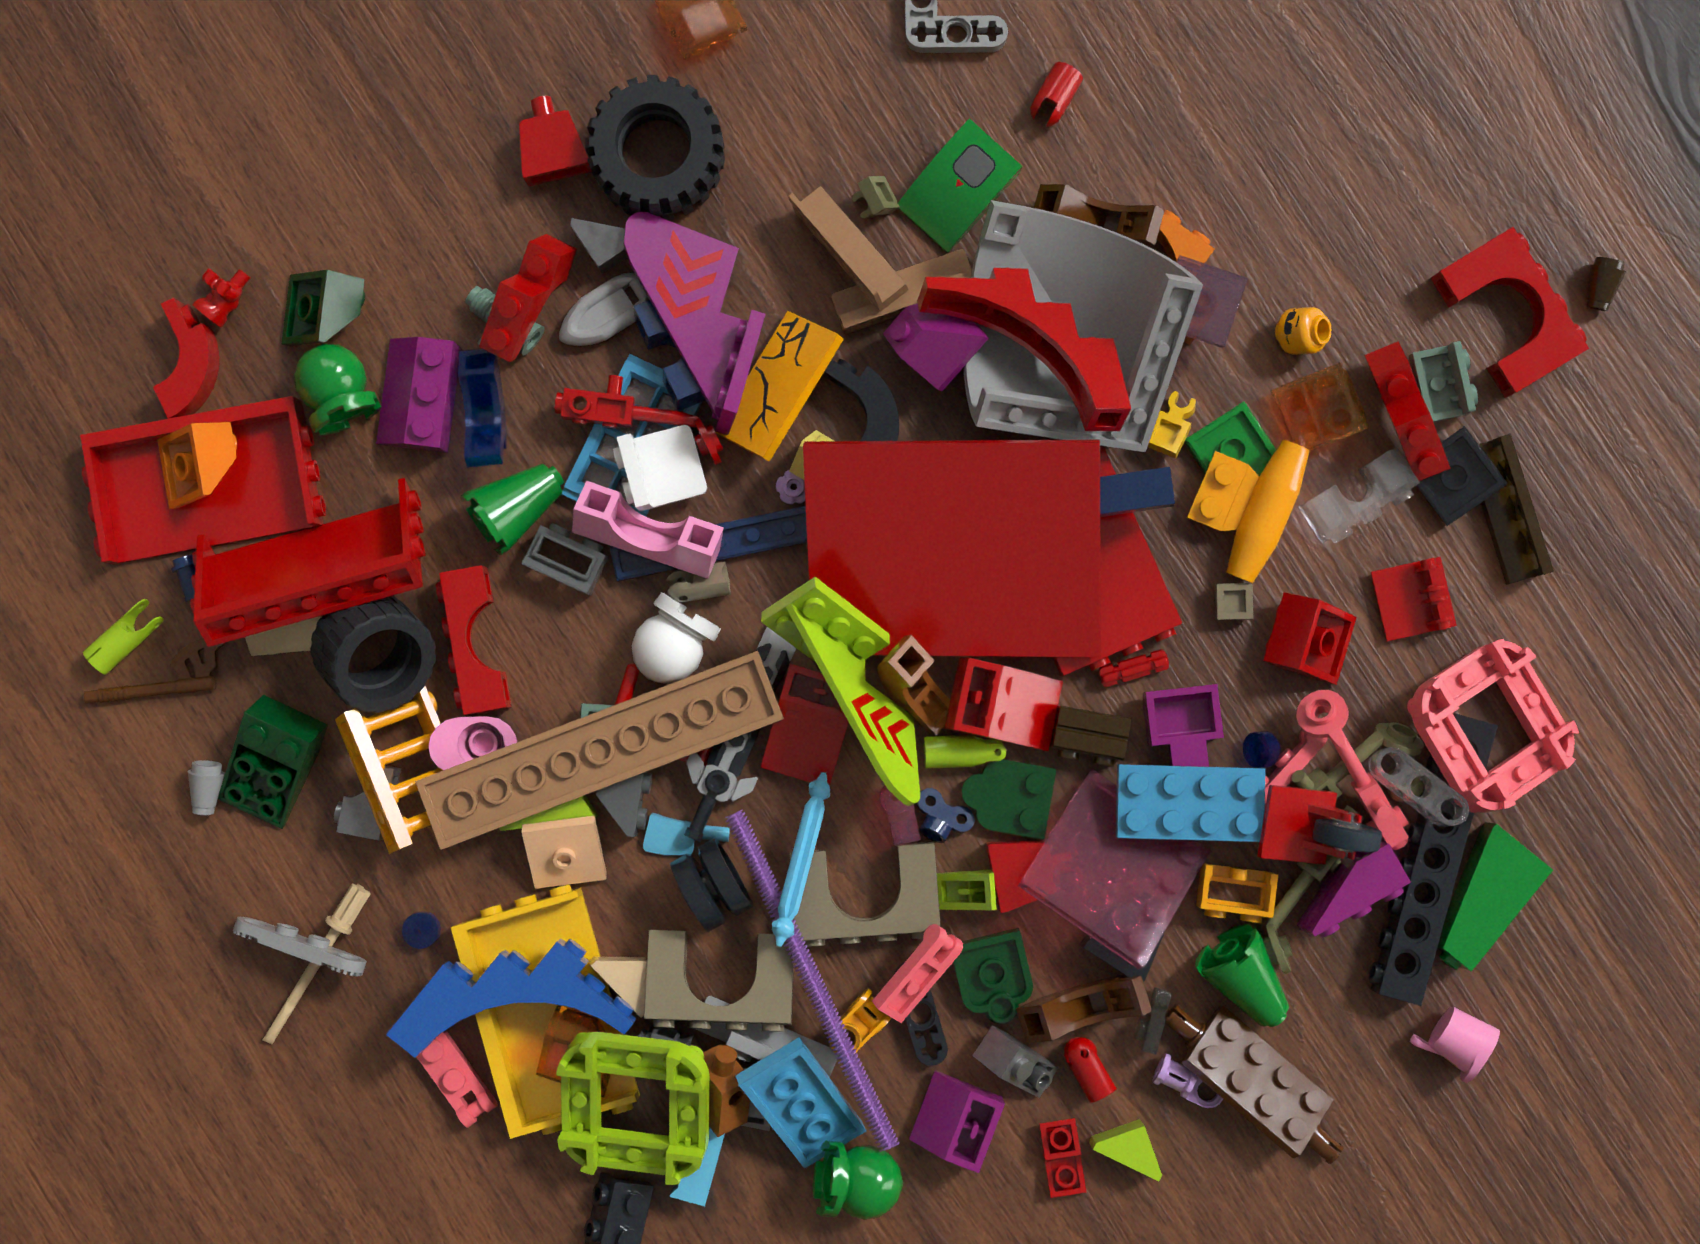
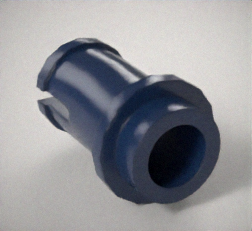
[171,554,196,602]

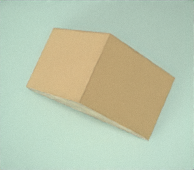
[589,957,647,1018]

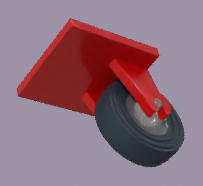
[1257,785,1382,864]

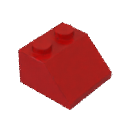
[1263,592,1357,685]

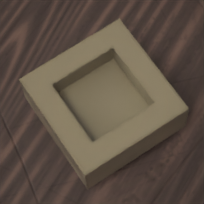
[1214,583,1253,620]

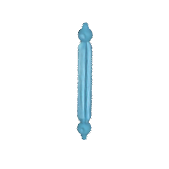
[772,772,830,947]

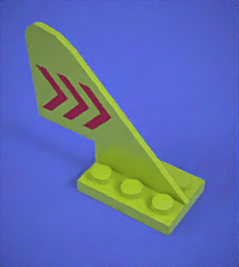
[761,577,920,806]

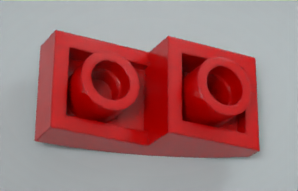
[1039,1118,1087,1198]

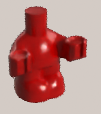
[192,268,251,328]

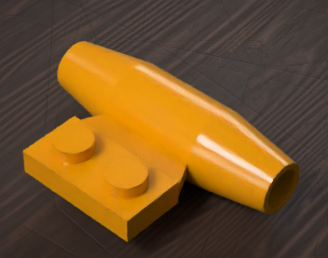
[1186,440,1310,583]

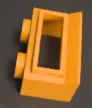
[1196,863,1278,923]

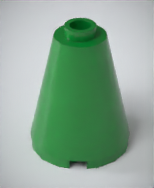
[460,463,564,555]
[1195,924,1289,1027]

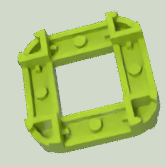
[556,1032,710,1185]

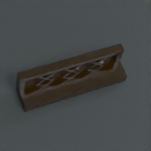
[1478,433,1554,585]

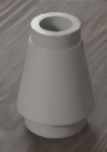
[187,760,225,815]

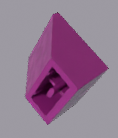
[909,1070,1005,1173]

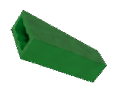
[1437,822,1553,972]

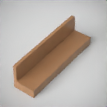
[788,186,908,312]
[831,249,972,335]

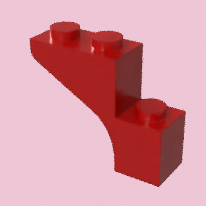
[479,234,577,362]
[1364,341,1451,482]

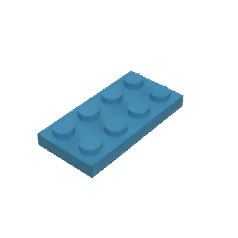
[1116,764,1265,842]
[735,1037,866,1168]

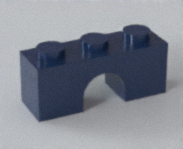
[634,300,706,411]

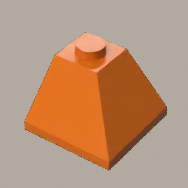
[157,422,237,509]

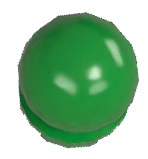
[294,344,382,435]
[813,1140,903,1220]

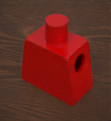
[519,96,592,187]
[985,841,1073,913]

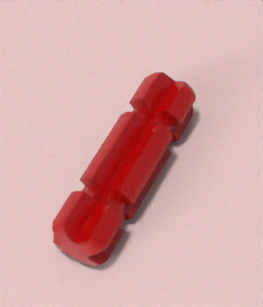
[1099,649,1169,687]

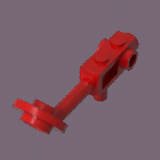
[555,375,723,466]

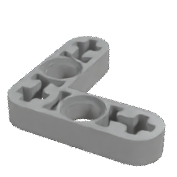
[905,0,1008,53]

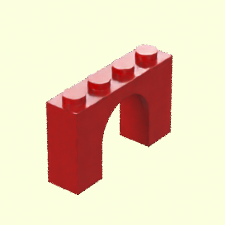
[1431,227,1589,398]

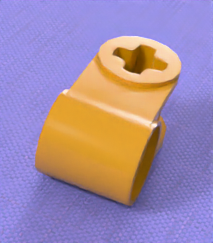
[828,988,891,1053]

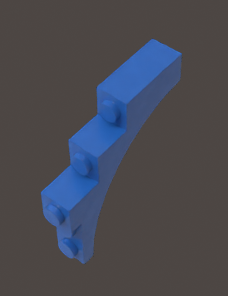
[386,938,636,1058]

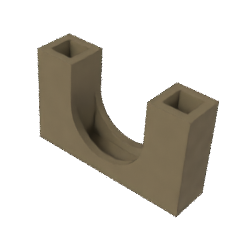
[789,841,940,947]
[644,930,794,1032]

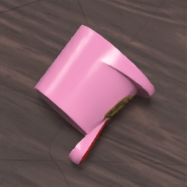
[1410,1007,1500,1083]

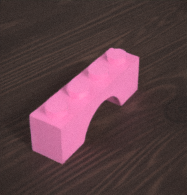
[572,481,724,579]

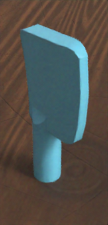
[643,813,730,855]

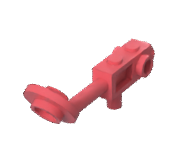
[1296,690,1409,850]

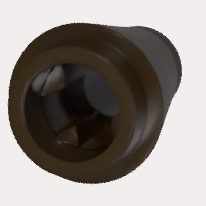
[1586,257,1626,311]

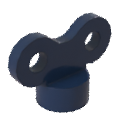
[916,788,975,843]

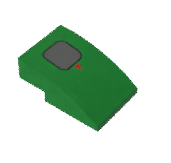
[898,118,1022,254]

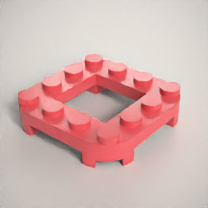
[1407,639,1579,813]

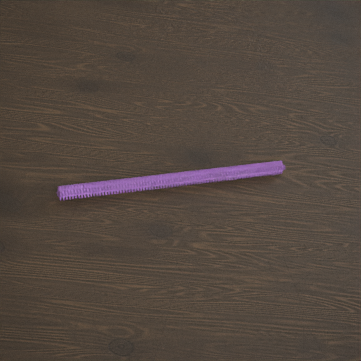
[725,809,899,1152]

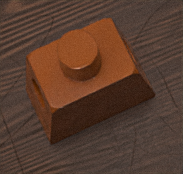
[703,1045,750,1137]

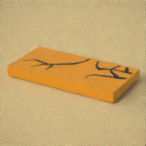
[715,311,844,462]

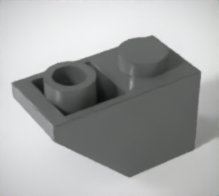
[596,772,653,837]

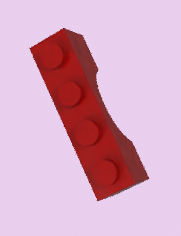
[436,565,512,715]

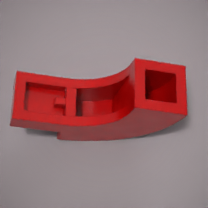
[153,298,219,419]

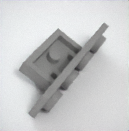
[696,996,839,1077]

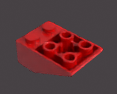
[944,658,1063,751]
[760,664,849,786]

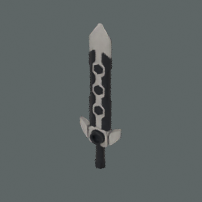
[684,627,796,842]

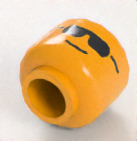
[1275,307,1332,355]

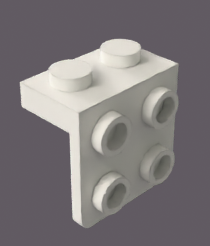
[613,425,707,512]

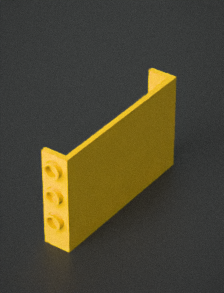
[451,884,640,1139]

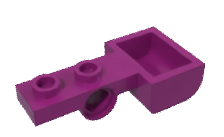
[1143,684,1224,767]

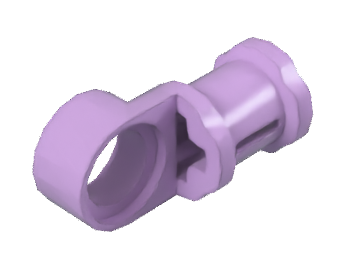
[1152,1053,1223,1108]

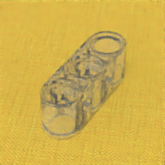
[1368,747,1469,827]

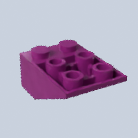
[1297,842,1411,938]

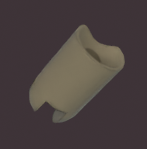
[666,562,731,602]

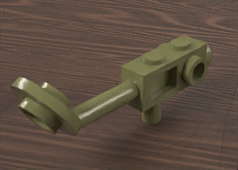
[1292,722,1424,799]
[1263,806,1365,974]

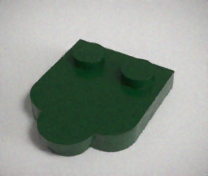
[962,759,1057,840]
[953,928,1033,1024]

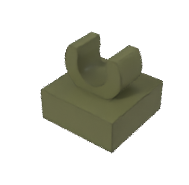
[852,176,900,218]

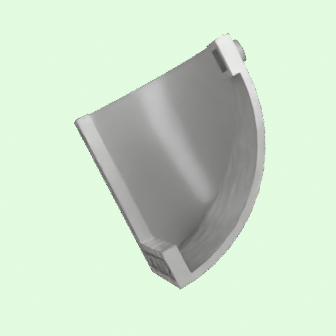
[964,200,1203,452]

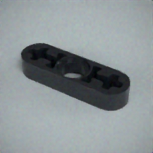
[894,962,948,1066]

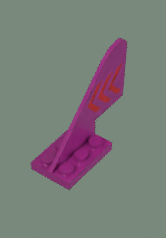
[624,212,766,435]

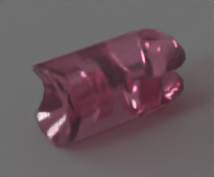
[879,785,921,845]

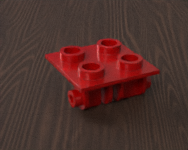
[1370,556,1457,642]

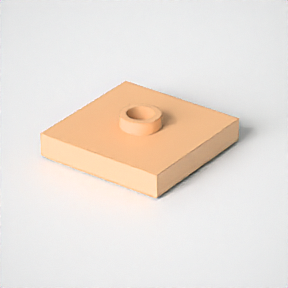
[522,815,607,889]

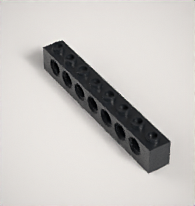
[1369,713,1498,1006]

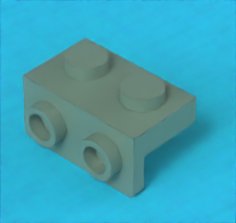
[1409,341,1478,422]

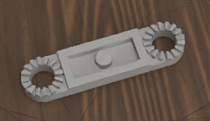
[233,917,367,976]

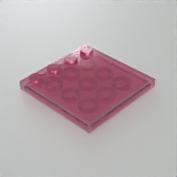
[1018,769,1211,970]

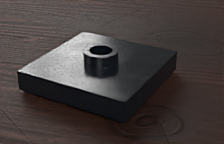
[1404,426,1508,526]

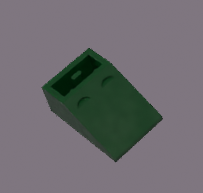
[218,695,328,829]

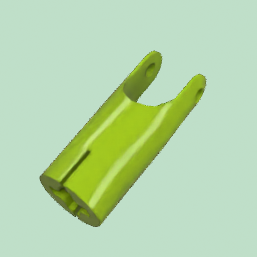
[83,599,164,675]
[924,735,1006,769]

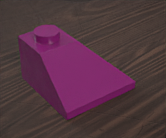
[883,303,989,391]

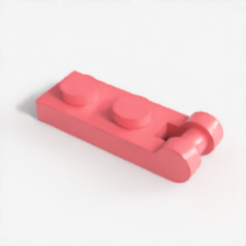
[1265,730,1328,806]
[872,924,963,1023]
[417,1030,498,1128]

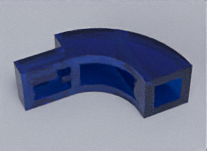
[458,349,507,468]

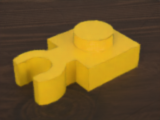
[1148,391,1196,459]

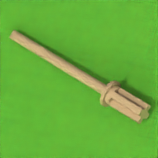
[263,883,371,1044]

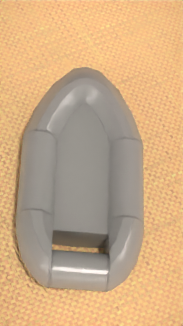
[559,273,650,346]

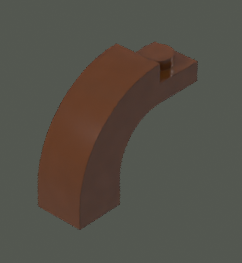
[1034,184,1165,245]
[1016,975,1152,1043]

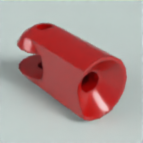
[1030,62,1083,127]
[1064,1037,1117,1103]

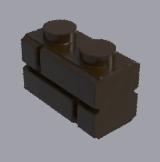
[1050,705,1132,767]

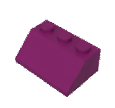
[376,337,462,453]

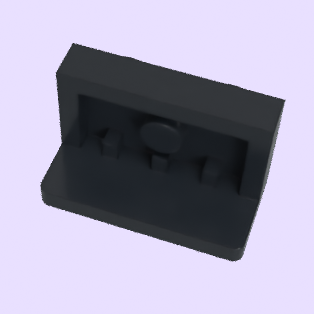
[584,1172,654,1244]

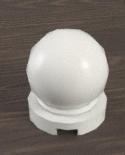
[632,592,721,684]

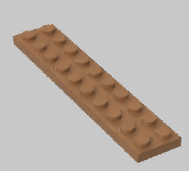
[415,651,784,850]

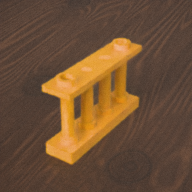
[335,687,443,854]

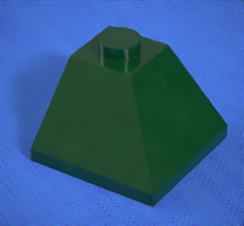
[281,270,365,346]

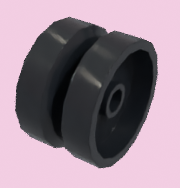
[670,837,754,932]

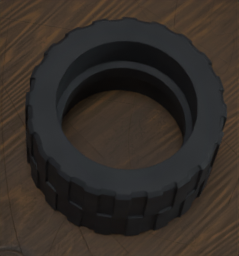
[310,595,436,713]

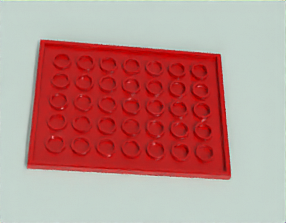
[803,440,1101,657]

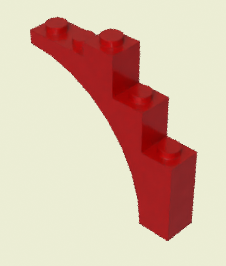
[917,267,1131,431]

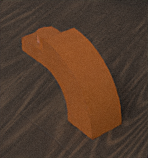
[877,635,950,735]

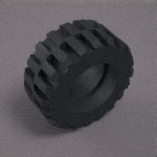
[585,75,725,220]

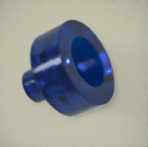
[1243,731,1281,768]
[402,911,441,949]

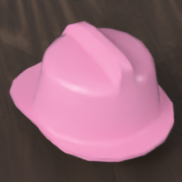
[428,716,517,770]

